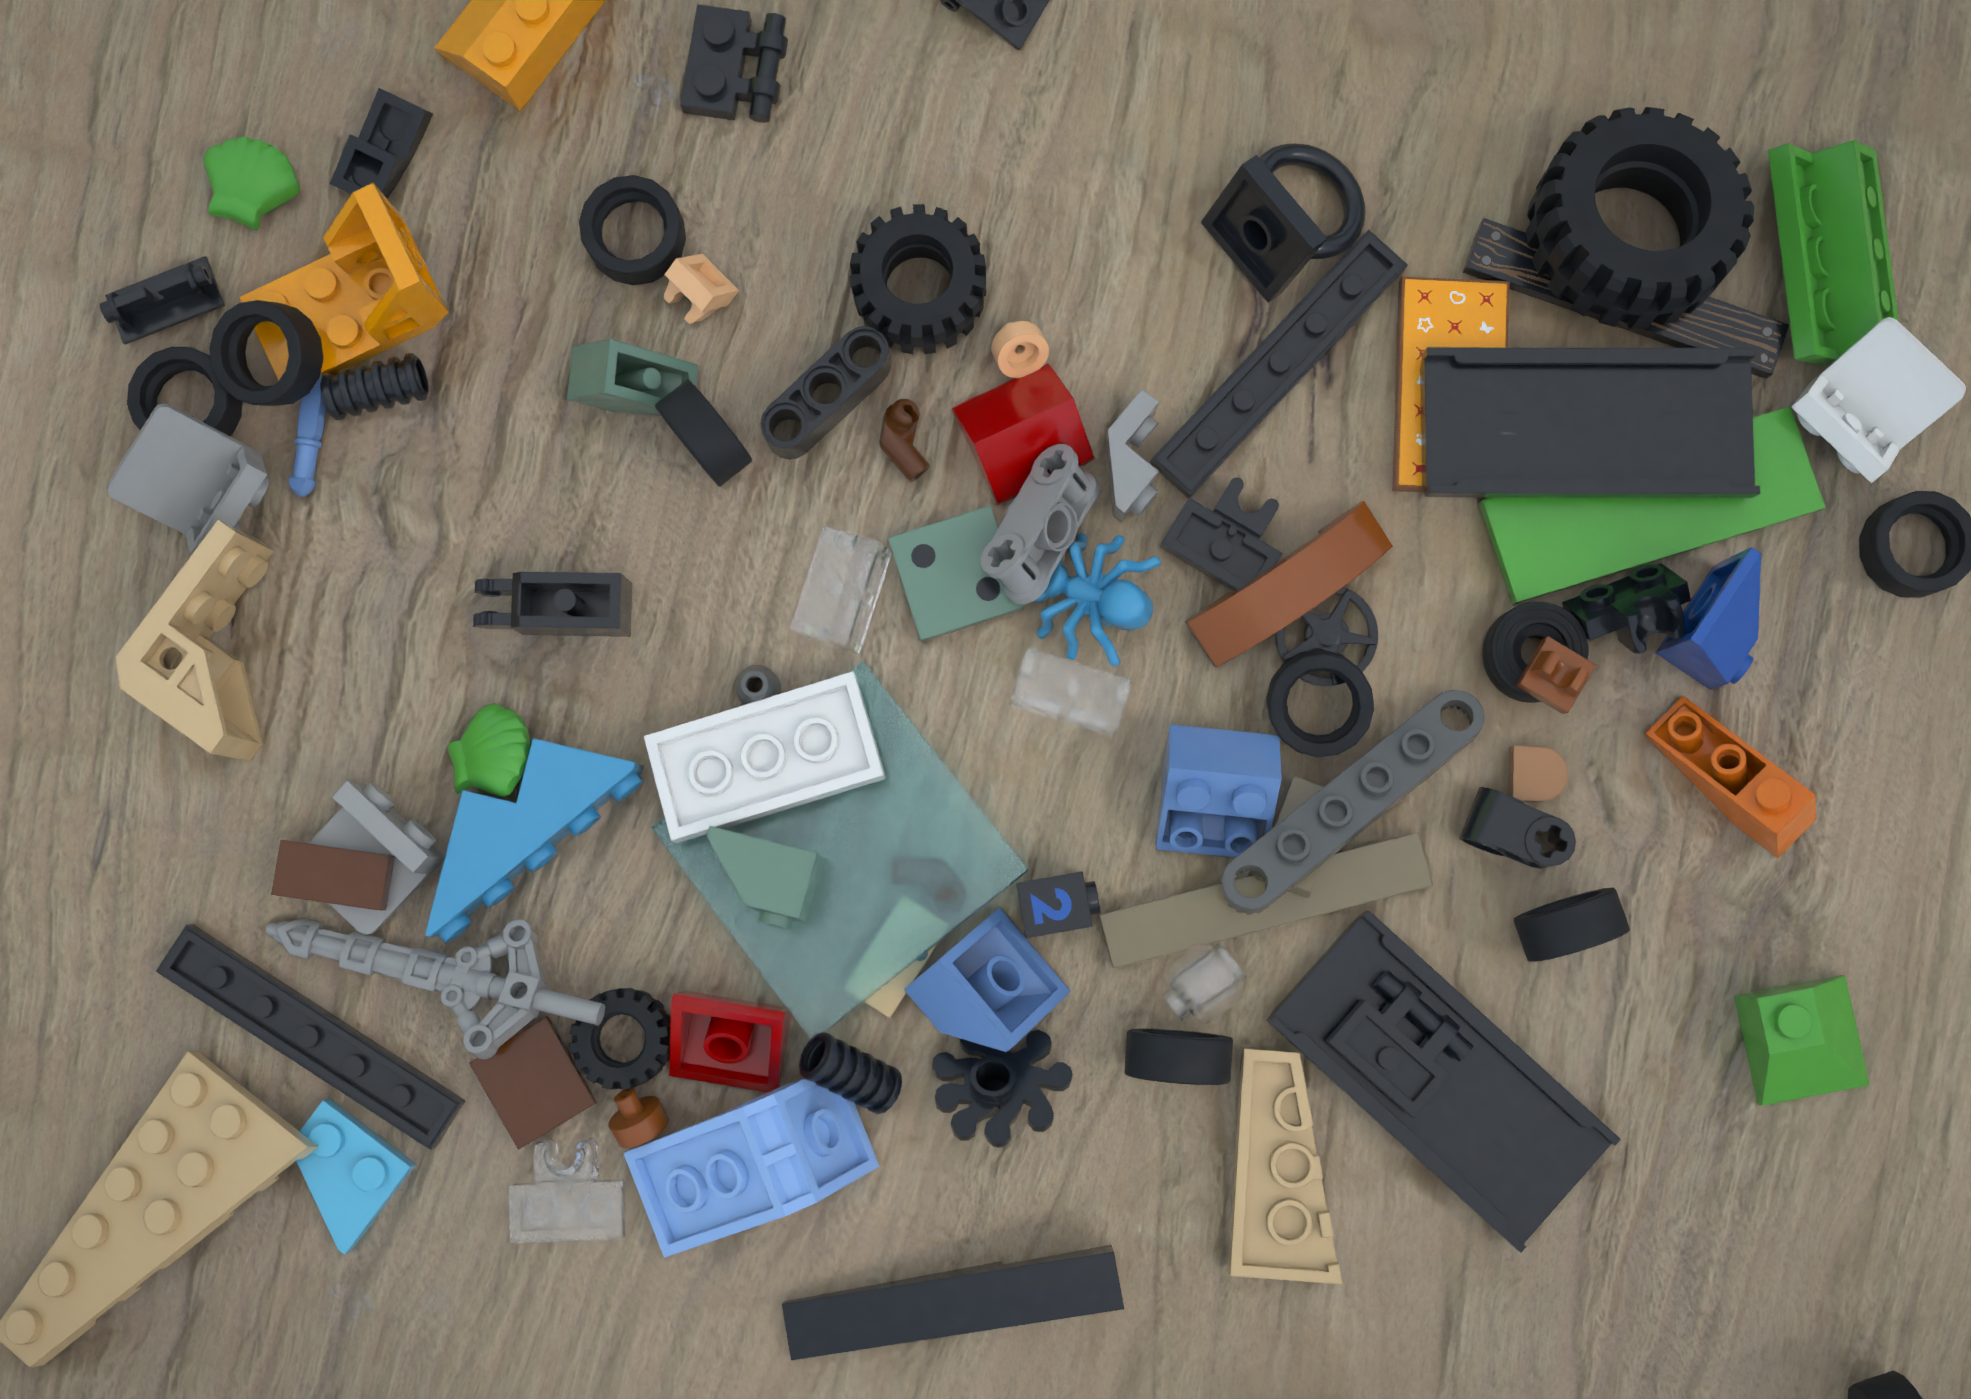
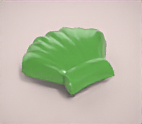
[204,137,300,231]
[448,703,531,797]

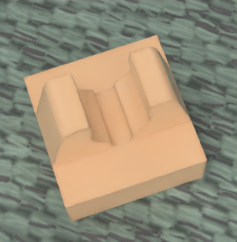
[664,254,739,324]

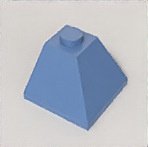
[904,907,1071,1052]

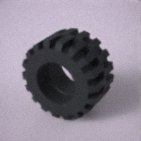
[849,204,986,354]

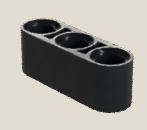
[760,326,892,460]

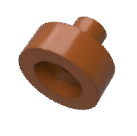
[608,1088,669,1148]

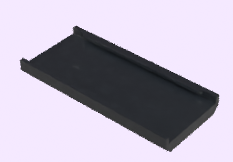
[1420,347,1760,498]
[1266,910,1621,1253]

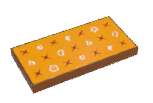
[1392,276,1510,493]

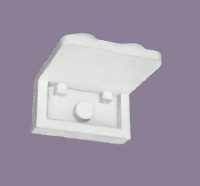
[1792,317,1966,483]

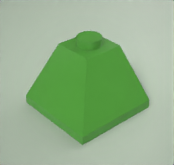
[1734,975,1870,1106]

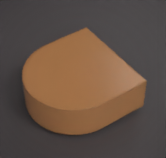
[1509,745,1568,802]

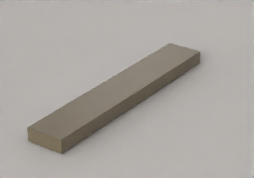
[1099,832,1433,969]

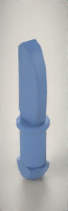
[289,374,326,497]

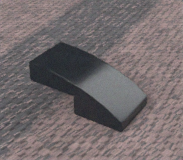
[330,88,433,199]

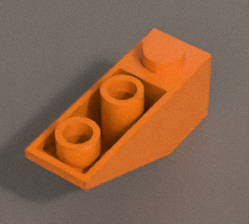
[1645,696,1816,859]

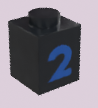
[1016,871,1100,938]

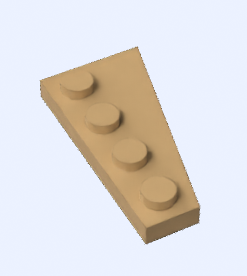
[1228,1047,1343,1284]

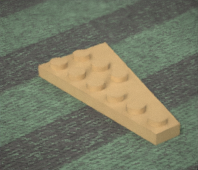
[0,1051,318,1367]

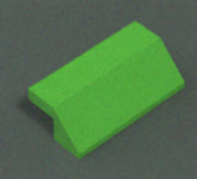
[1768,140,1899,366]

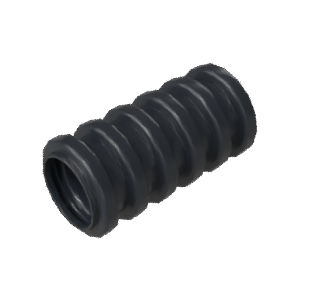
[320,353,429,420]
[799,1032,902,1114]

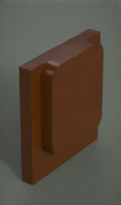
[469,1017,597,1150]

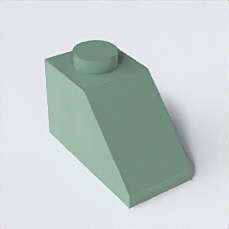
[567,339,698,416]
[707,826,826,930]

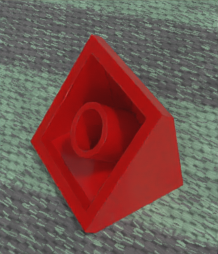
[952,363,1095,505]
[669,990,793,1092]

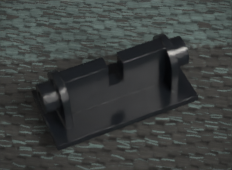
[99,256,225,345]

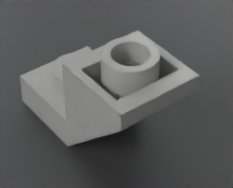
[1105,389,1159,522]

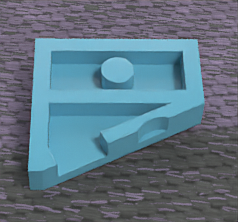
[296,1098,416,1255]

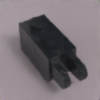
[473,572,633,637]

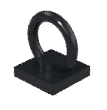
[1201,143,1366,303]

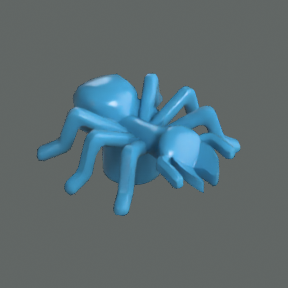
[1032,533,1161,667]

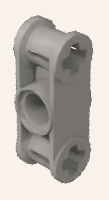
[980,444,1100,604]

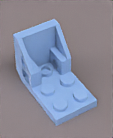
[623,1077,880,1258]

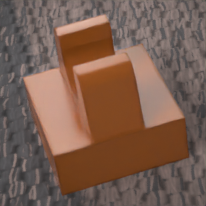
[1515,636,1596,714]

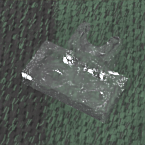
[509,1137,626,1243]

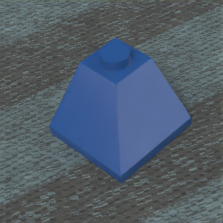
[1655,547,1761,689]

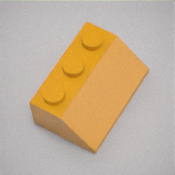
[434,0,606,111]

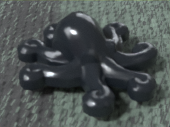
[932,1030,1073,1148]

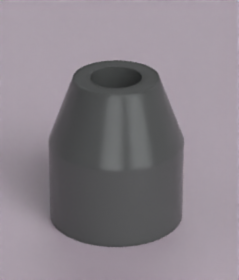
[735,665,781,705]

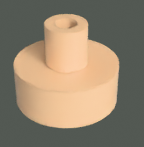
[991,321,1049,378]

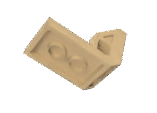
[116,520,273,761]

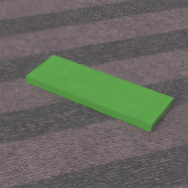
[1478,406,1826,605]

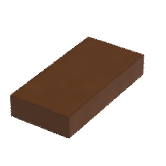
[271,840,395,911]

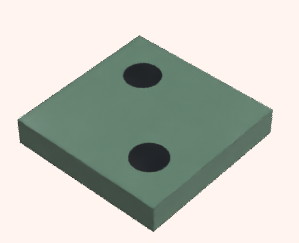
[888,505,1024,642]

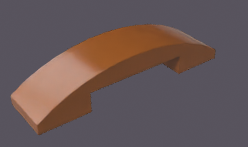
[1185,501,1393,667]

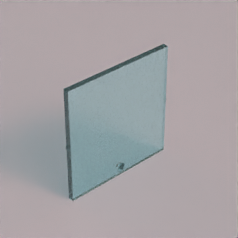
[651,662,1029,1039]

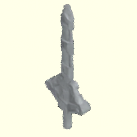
[266,918,605,1059]

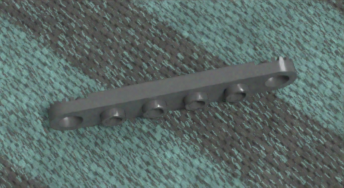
[1221,690,1485,915]

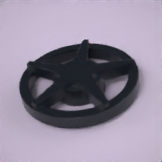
[1275,587,1378,686]

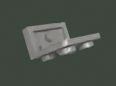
[107,403,269,555]
[309,781,445,935]

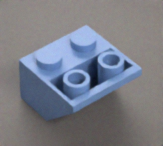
[1156,724,1282,857]

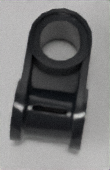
[1460,787,1576,869]

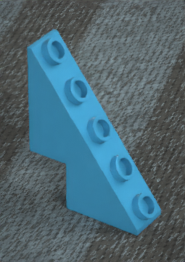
[425,738,644,944]

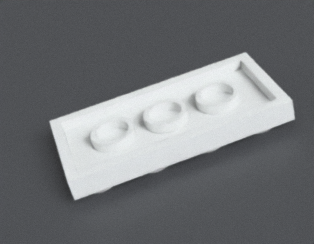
[644,671,886,843]

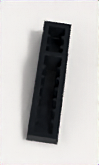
[782,1245,1124,1360]

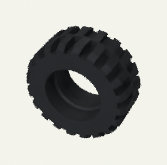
[1526,107,1755,329]

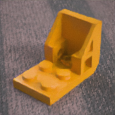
[239,183,449,381]

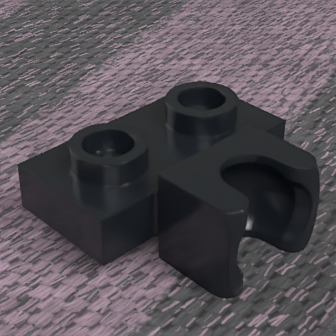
[1160,477,1283,592]
[1562,563,1691,654]

